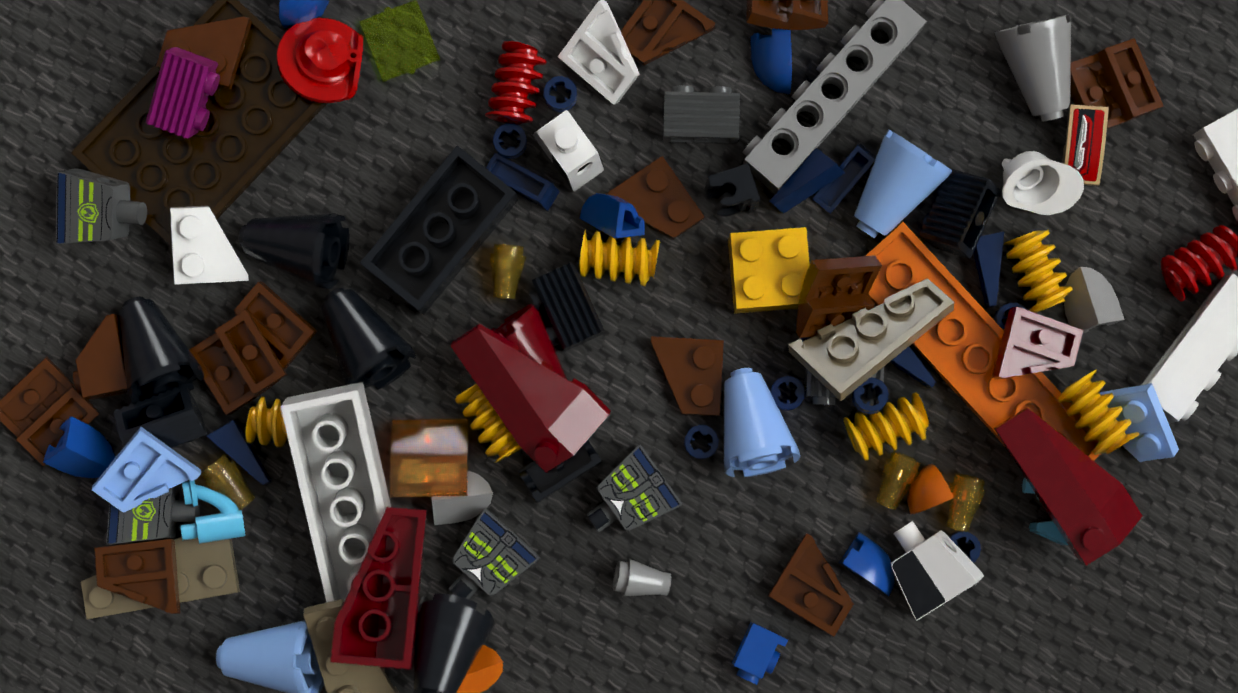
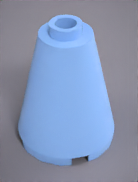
[854,129,952,238]
[724,368,801,477]
[216,620,324,693]

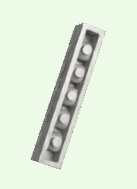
[742,0,927,194]

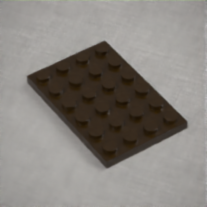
[71,0,327,246]

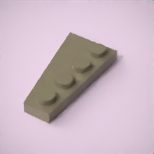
[788,278,954,401]
[81,537,240,619]
[304,599,400,693]

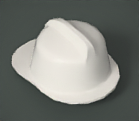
[1002,151,1084,215]

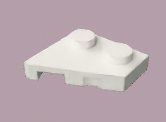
[558,0,640,105]
[170,206,249,285]

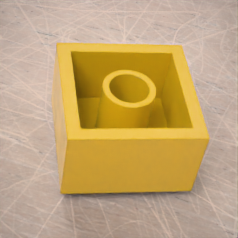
[728,227,810,314]

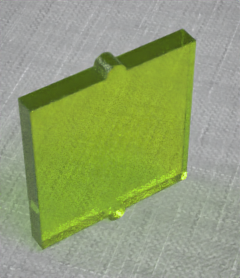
[359,0,440,82]

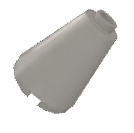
[995,14,1071,122]

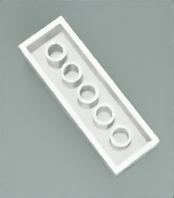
[281,382,391,603]

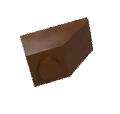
[73,314,128,400]

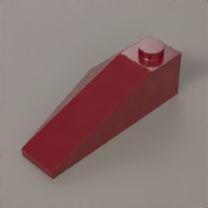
[451,324,611,472]
[994,407,1143,566]
[330,507,427,670]

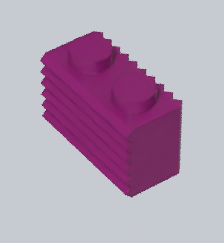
[146,47,220,138]

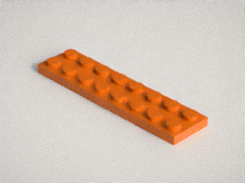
[866,222,1101,461]

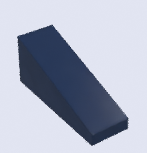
[813,143,876,214]
[770,148,845,214]
[486,153,560,211]
[973,232,1004,309]
[890,347,936,389]
[207,420,272,486]

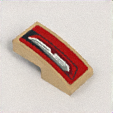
[1062,104,1109,186]

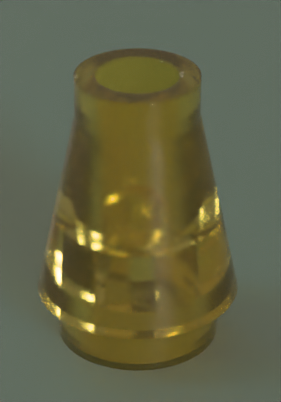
[489,244,527,299]
[875,451,921,510]
[201,454,255,510]
[946,473,986,532]

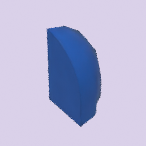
[279,0,329,28]
[750,28,792,94]
[579,193,645,238]
[43,416,115,478]
[839,532,895,596]

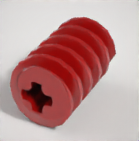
[485,41,547,125]
[1161,225,1238,302]

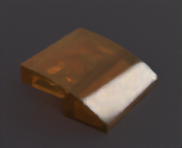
[390,419,469,497]

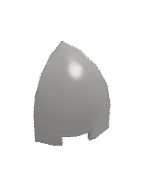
[1064,266,1125,333]
[428,469,493,526]

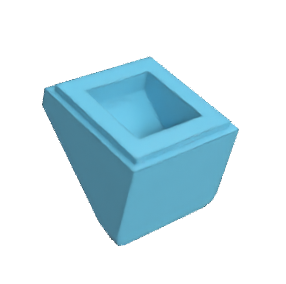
[1029,520,1068,545]

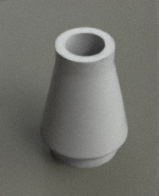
[613,559,671,596]

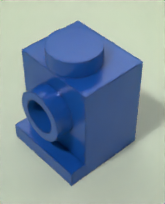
[732,622,788,685]

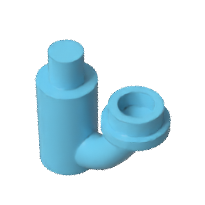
[180,479,245,544]

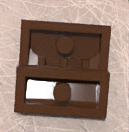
[746,0,828,30]
[1070,38,1164,130]
[796,255,882,338]
[189,310,287,415]
[0,356,100,466]

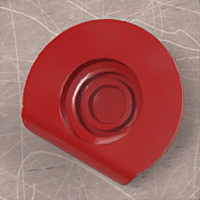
[277,18,363,103]

